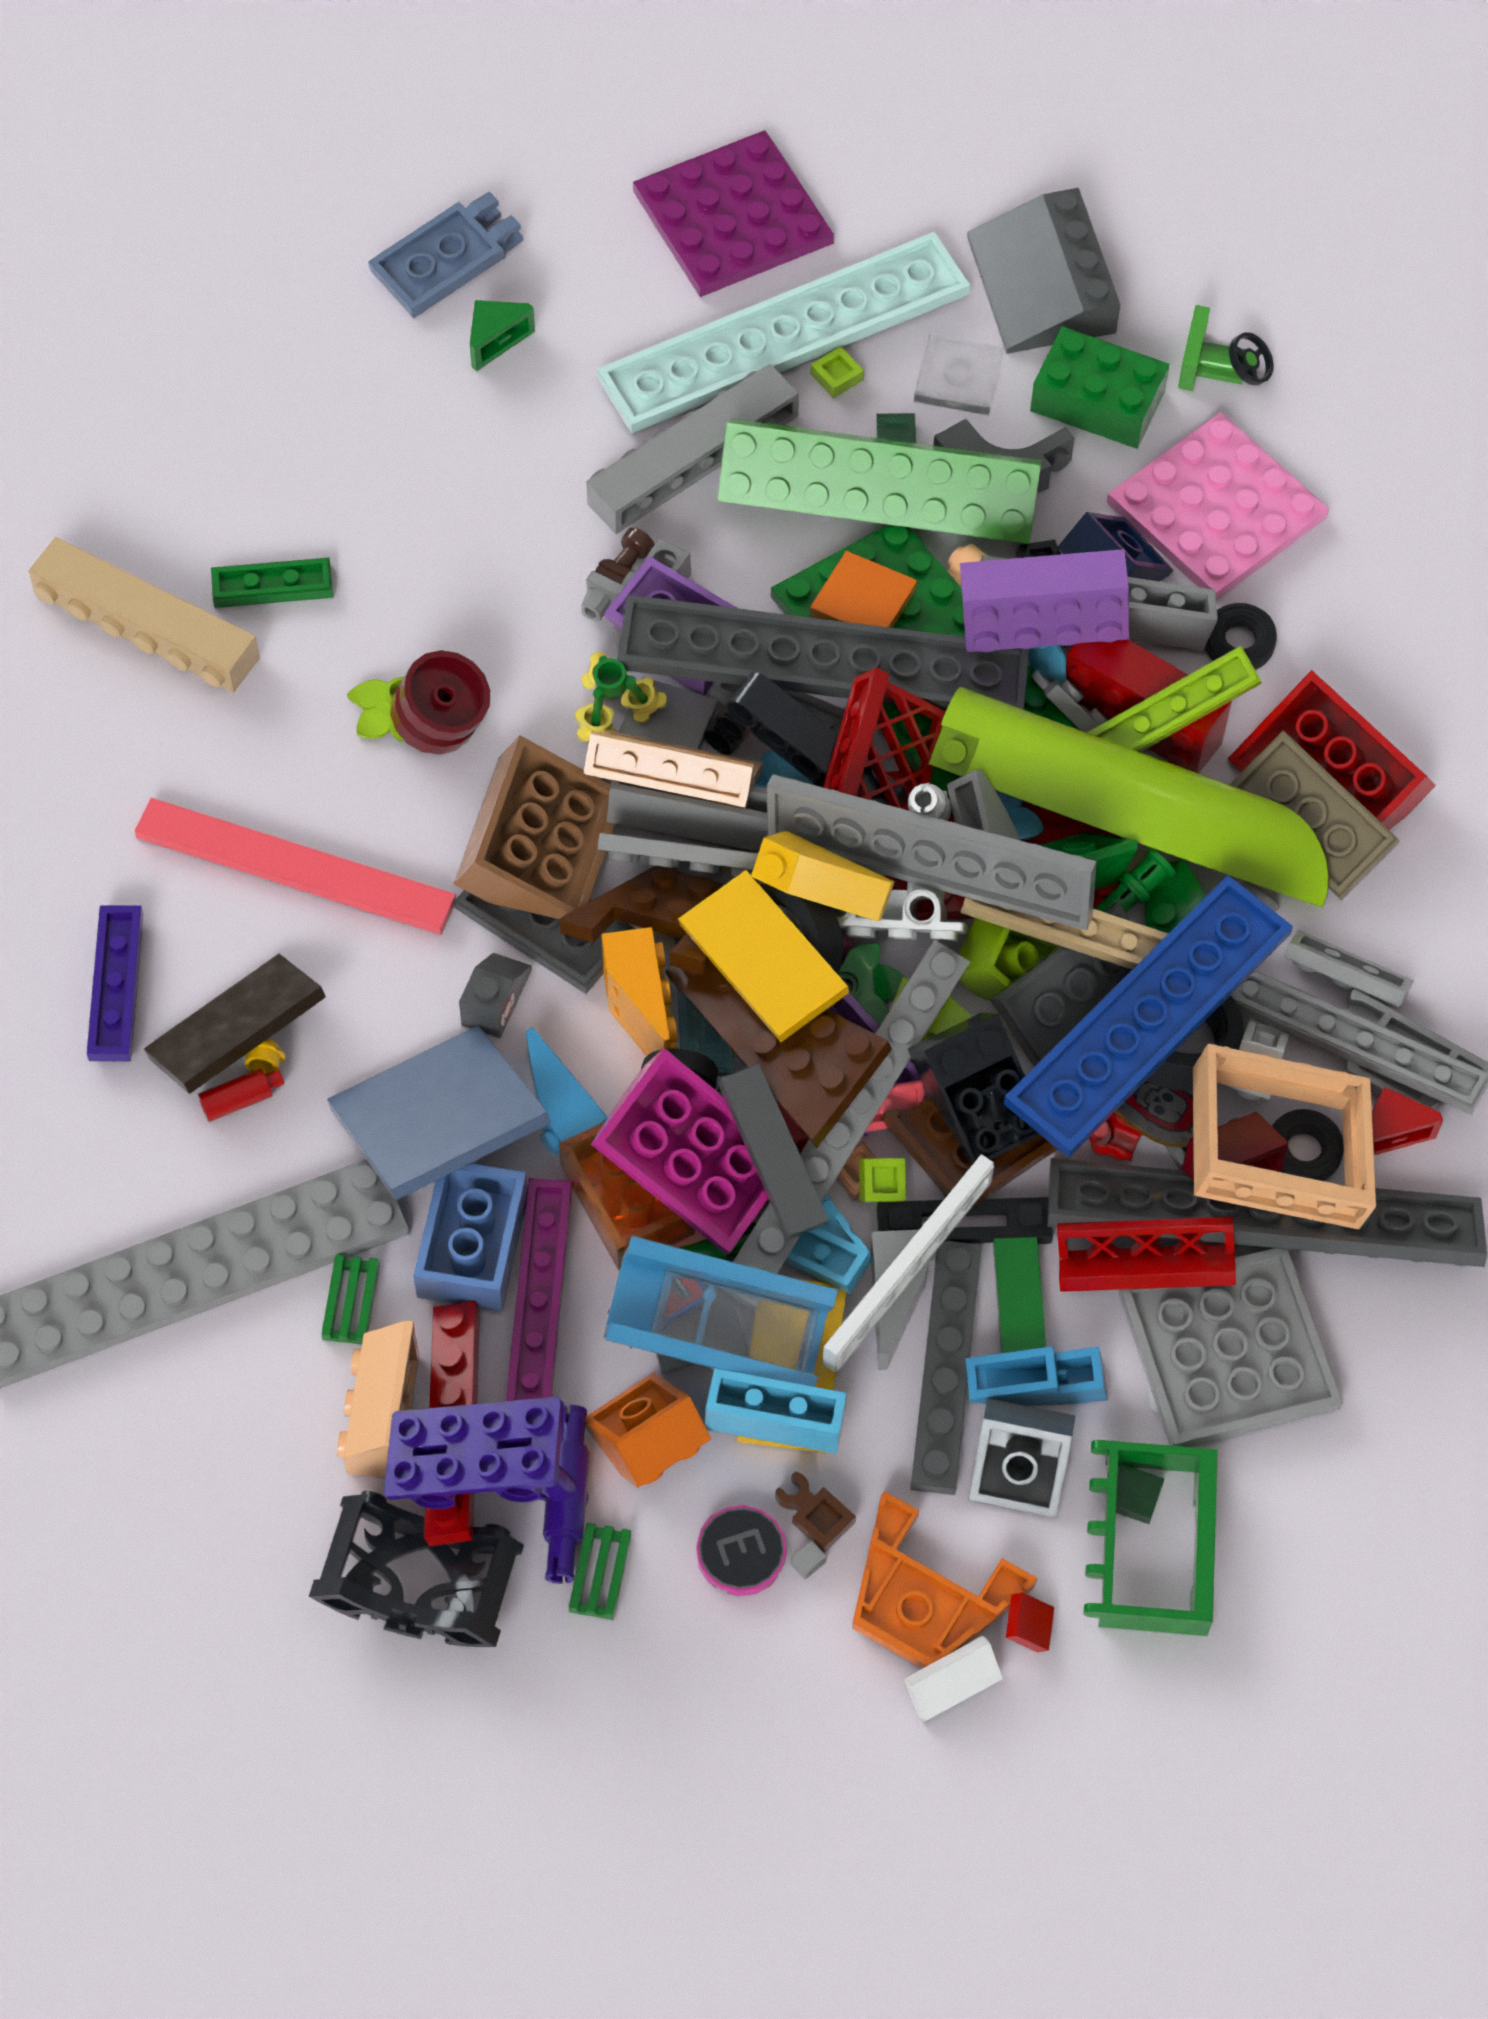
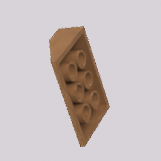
[454,735,615,919]

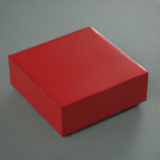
[1005,1592,1054,1653]

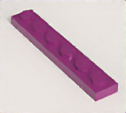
[506,1178,572,1401]

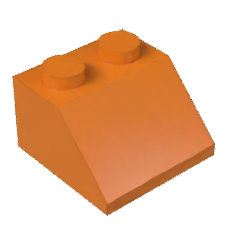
[585,1372,711,1488]

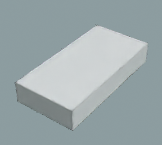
[904,1636,1003,1722]

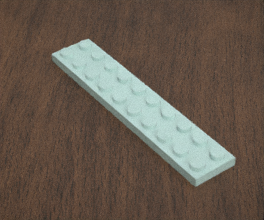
[597,232,971,434]

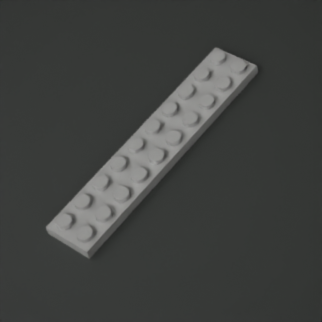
[0,1159,409,1389]

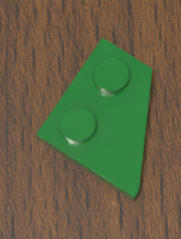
[1145,860,1207,934]

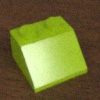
[959,918,1059,1002]

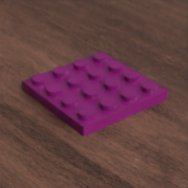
[633,130,834,297]

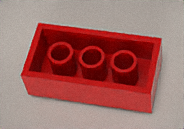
[1066,639,1232,773]

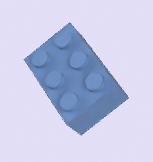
[413,1163,528,1312]

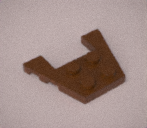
[560,865,725,975]

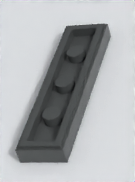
[718,1064,829,1240]

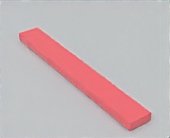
[134,798,456,935]

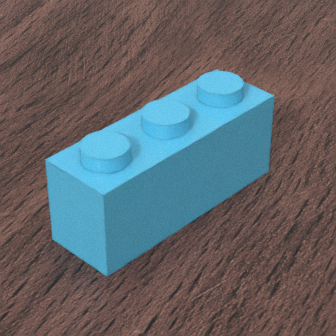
[705,1368,847,1454]

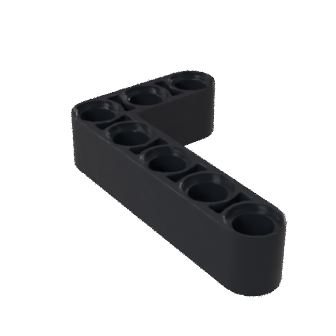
[703,672,907,807]

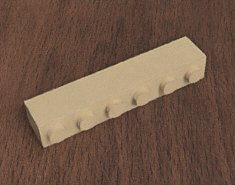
[28,537,260,693]

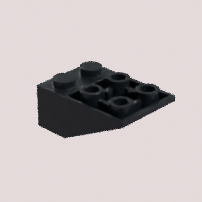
[908,1012,1040,1166]

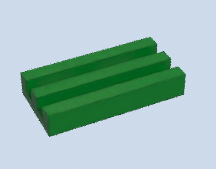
[321,1254,380,1344]
[569,1522,631,1620]

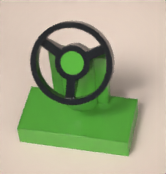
[1178,305,1274,391]

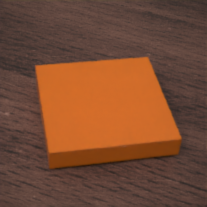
[810,551,918,628]

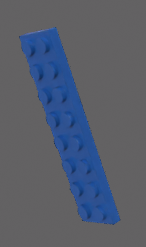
[1003,875,1293,1158]

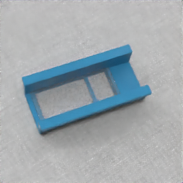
[603,1236,838,1387]

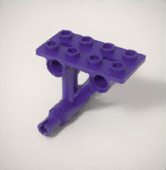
[384,1397,590,1584]

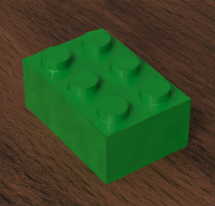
[1030,326,1170,449]

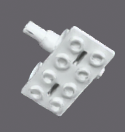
[795,783,969,942]

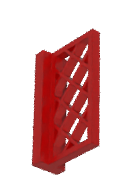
[823,667,946,811]

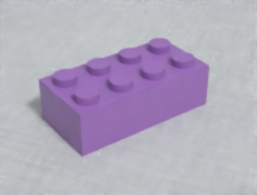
[960,549,1129,653]

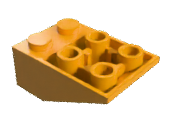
[601,927,677,1056]

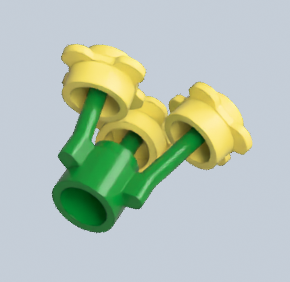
[575,652,668,743]

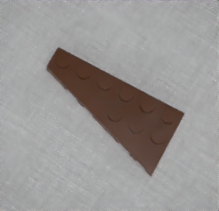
[665,958,892,1148]

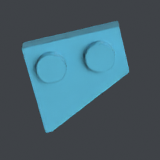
[784,1193,873,1294]

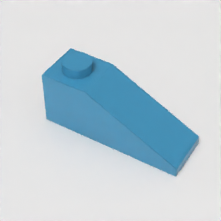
[525,1027,608,1164]

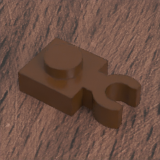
[775,1471,856,1553]

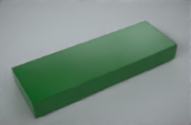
[211,557,333,608]
[993,1237,1046,1353]

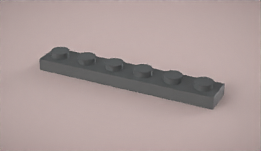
[910,1241,982,1495]

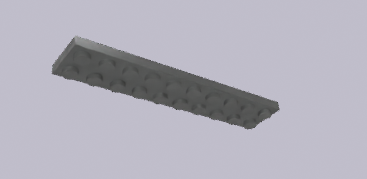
[617,594,1029,711]
[1047,1158,1487,1267]

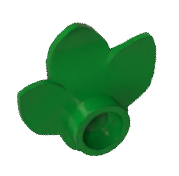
[838,943,906,1026]

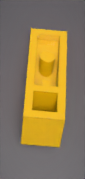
[751,831,894,921]

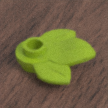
[347,677,404,741]

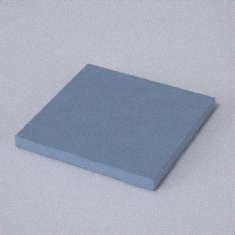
[327,1025,551,1200]

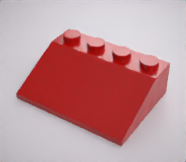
[1227,670,1436,830]

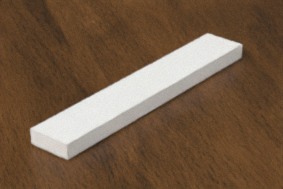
[822,1154,994,1372]

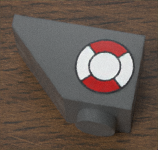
[459,953,532,1039]

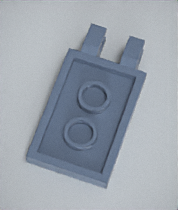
[368,191,523,318]

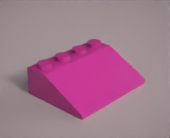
[591,1048,768,1255]

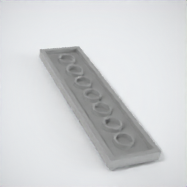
[767,774,1096,930]

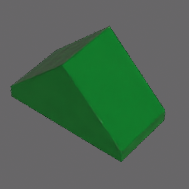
[469,300,535,372]

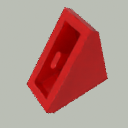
[1372,1087,1443,1156]

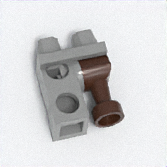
[581,527,691,634]

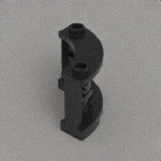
[308,1491,524,1647]

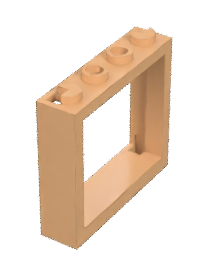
[1193,1044,1376,1230]

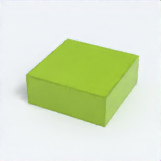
[810,346,864,398]
[859,1158,906,1202]

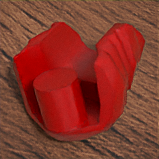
[1089,1113,1141,1162]

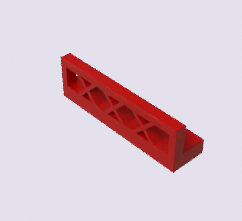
[1057,1217,1236,1292]

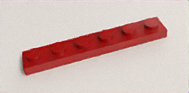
[424,1301,480,1546]

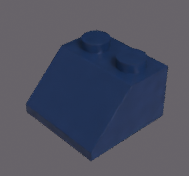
[1057,512,1173,582]

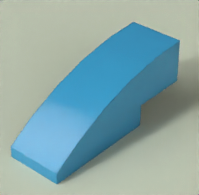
[965,1346,1108,1406]

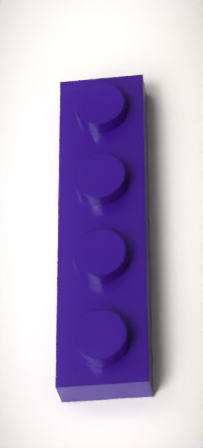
[86,905,144,1061]

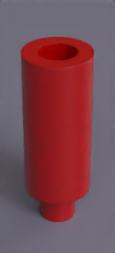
[197,1068,285,1122]

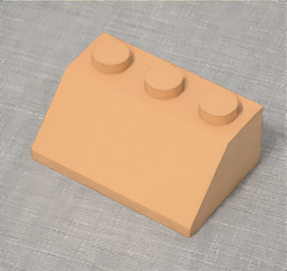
[337,1321,419,1478]

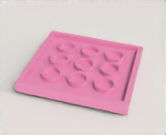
[1107,412,1329,600]

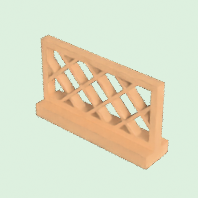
[583,730,763,807]

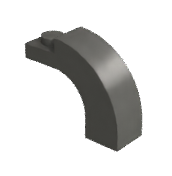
[933,419,1075,493]

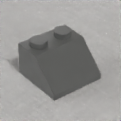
[968,1398,1075,1518]

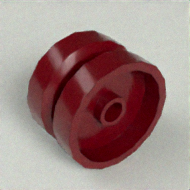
[390,650,491,755]

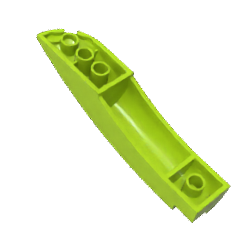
[929,687,1329,908]

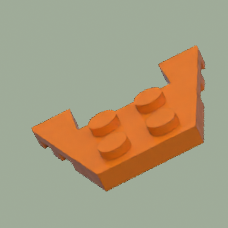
[852,1491,1037,1669]

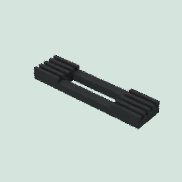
[877,1197,1053,1244]

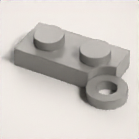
[1031,669,1108,733]

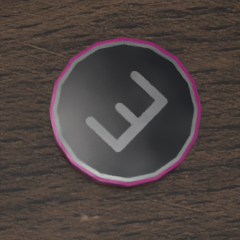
[696,1505,787,1596]

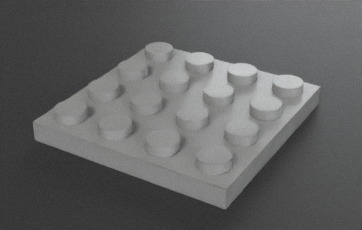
[1118,1248,1343,1447]

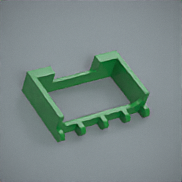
[1083,1440,1218,1636]

